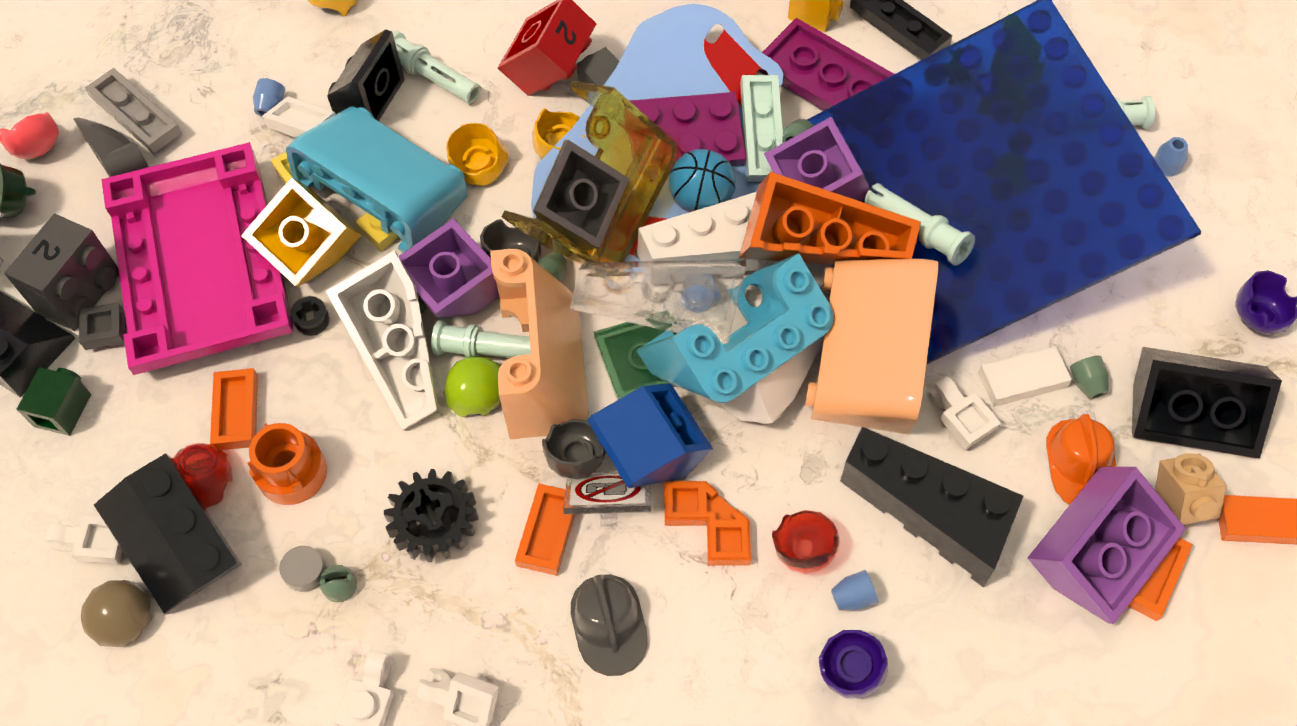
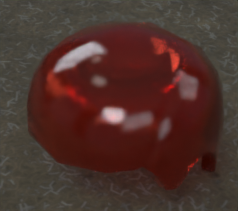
[173,443,233,508]
[772,510,840,574]

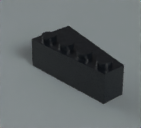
[840,427,1023,587]

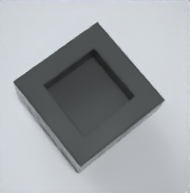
[79,303,125,350]

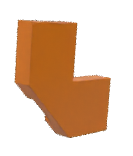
[664,481,751,566]

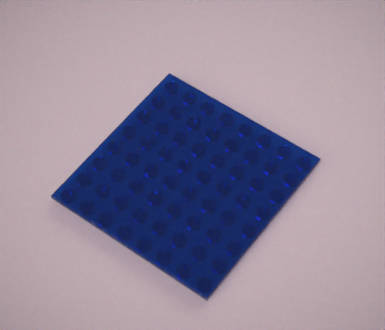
[807,0,1201,364]

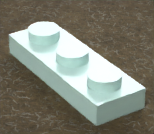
[740,75,783,182]

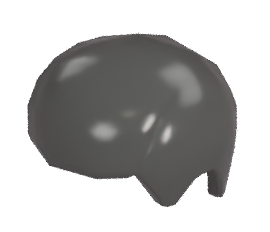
[480,219,541,262]
[542,419,606,479]

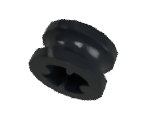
[290,296,330,336]

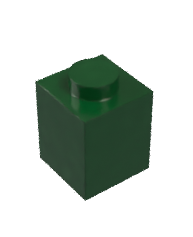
[16,367,92,436]

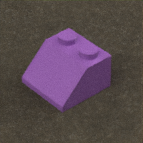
[764,117,871,202]
[399,218,499,318]

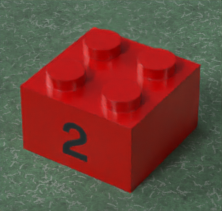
[497,0,597,96]

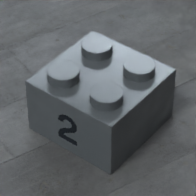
[4,213,119,331]

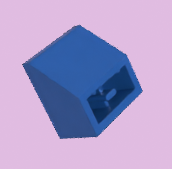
[587,383,713,488]

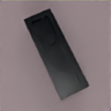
[850,0,953,64]

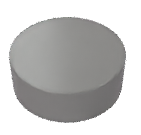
[279,546,326,592]

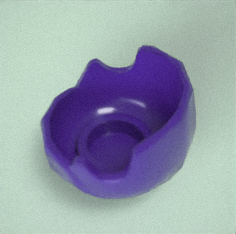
[1235,270,1297,334]
[819,630,888,699]

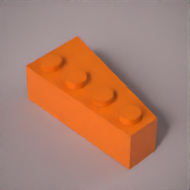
[738,172,921,265]

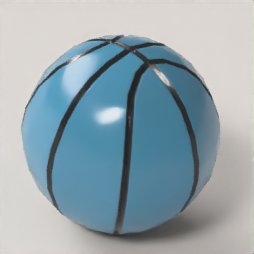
[669,149,735,212]

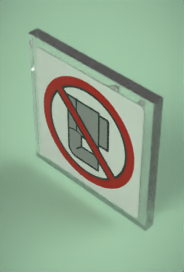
[563,472,651,527]

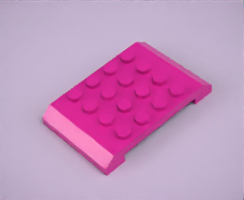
[101,142,293,375]

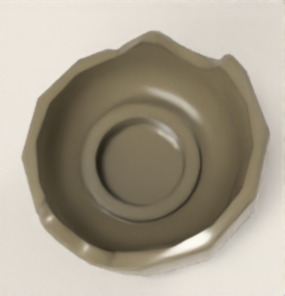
[81,580,152,647]

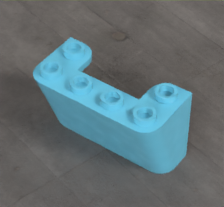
[636,253,833,403]

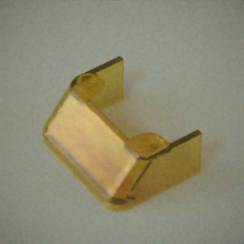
[501,81,677,275]

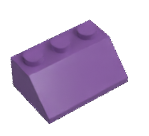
[1027,467,1186,624]

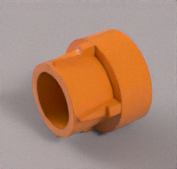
[247,423,327,505]

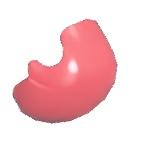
[0,112,59,160]

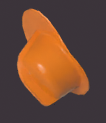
[1046,414,1116,505]

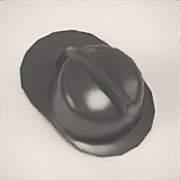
[571,574,648,676]

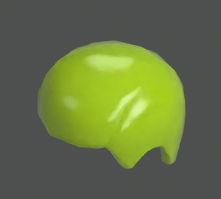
[443,356,501,417]

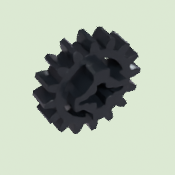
[383,469,479,562]

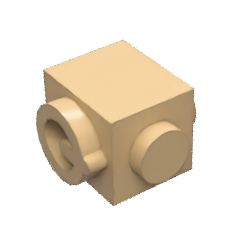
[1155,453,1226,525]

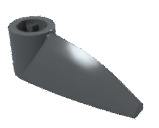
[73,117,149,177]

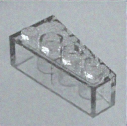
[570,259,746,344]

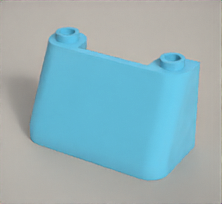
[286,106,467,253]

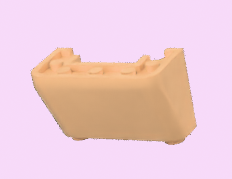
[491,249,589,439]
[805,259,938,434]

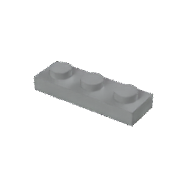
[85,68,182,154]

